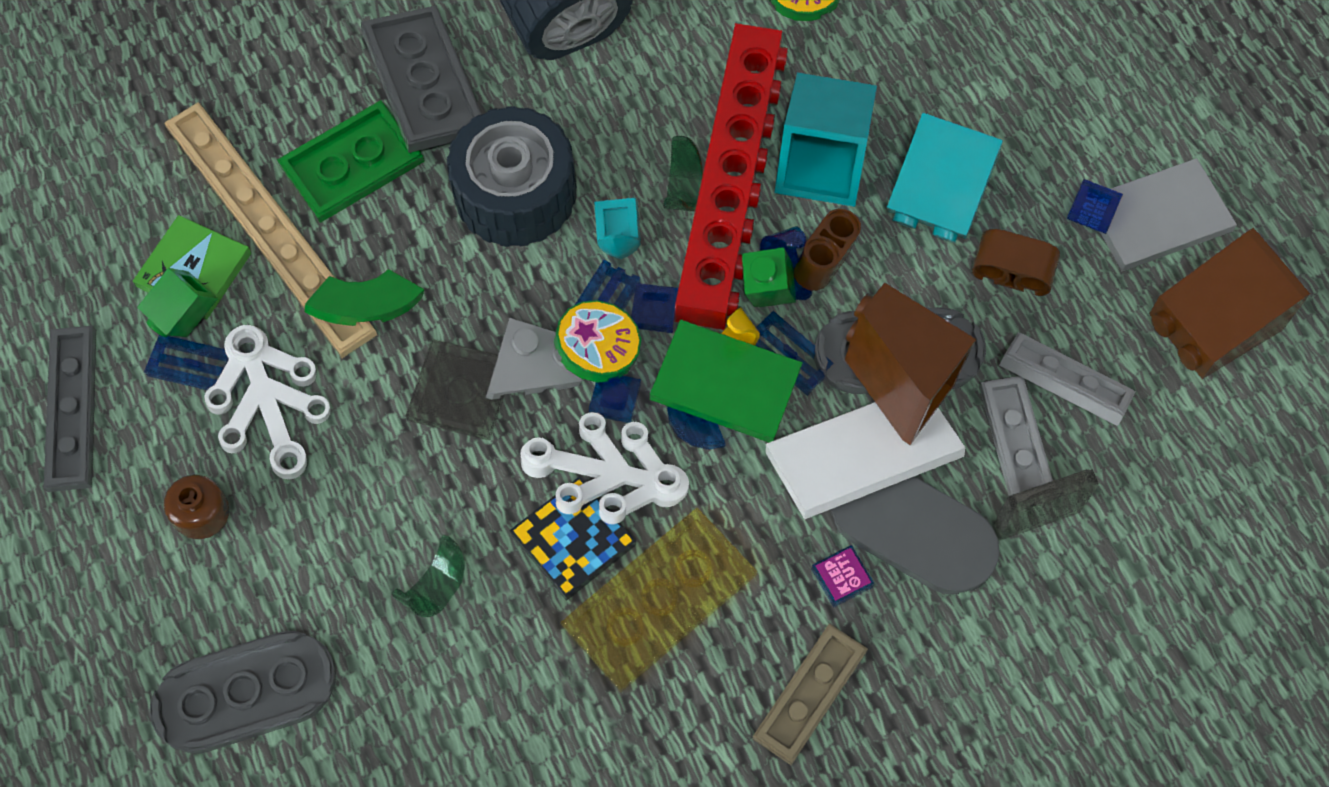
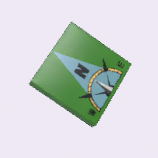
[133,215,251,320]

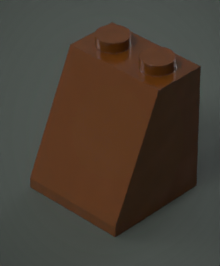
[1149,228,1310,379]
[845,283,976,445]

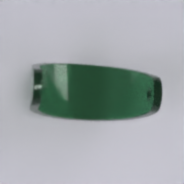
[663,136,703,211]
[392,535,465,617]

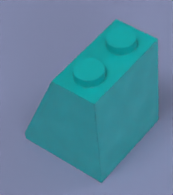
[774,72,877,207]
[887,113,1003,243]

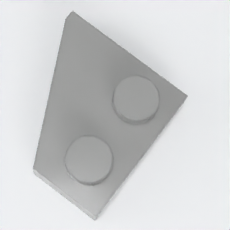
[486,318,582,400]

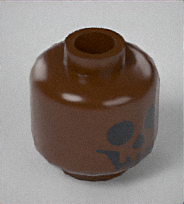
[164,474,230,540]

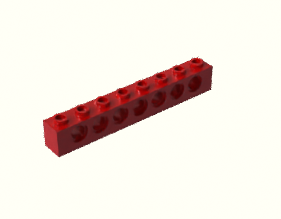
[675,23,788,330]

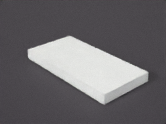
[766,402,965,519]

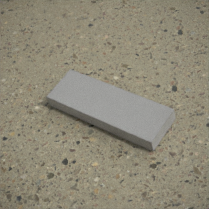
[999,332,1136,426]
[979,376,1057,507]

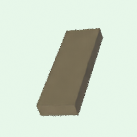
[752,623,868,766]

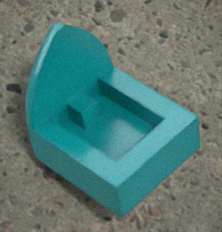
[594,198,641,259]

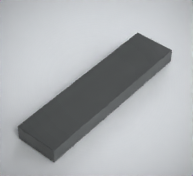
[44,325,96,492]

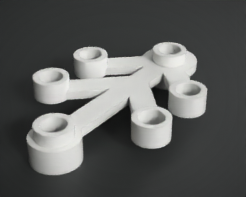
[204,325,330,479]
[521,412,689,524]

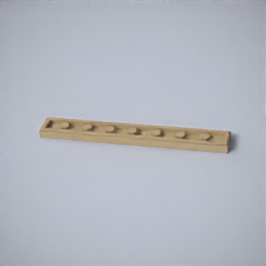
[164,102,377,358]

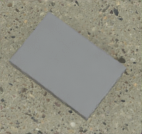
[1097,158,1237,271]

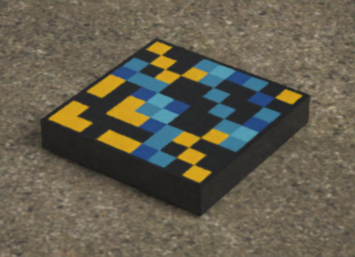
[510,476,636,601]

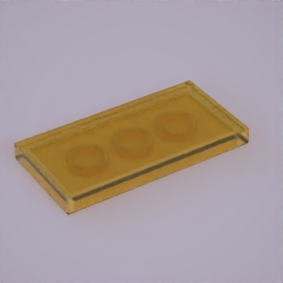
[561,508,757,693]

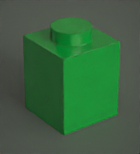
[742,248,796,307]
[137,268,218,337]

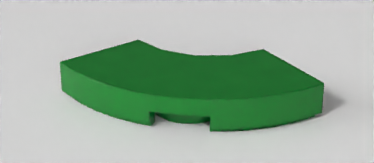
[304,269,424,326]

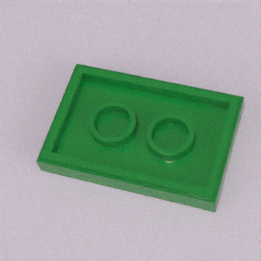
[277,100,425,223]
[650,319,803,443]

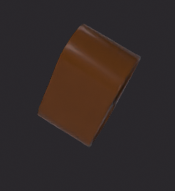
[794,208,861,291]
[972,229,1060,296]

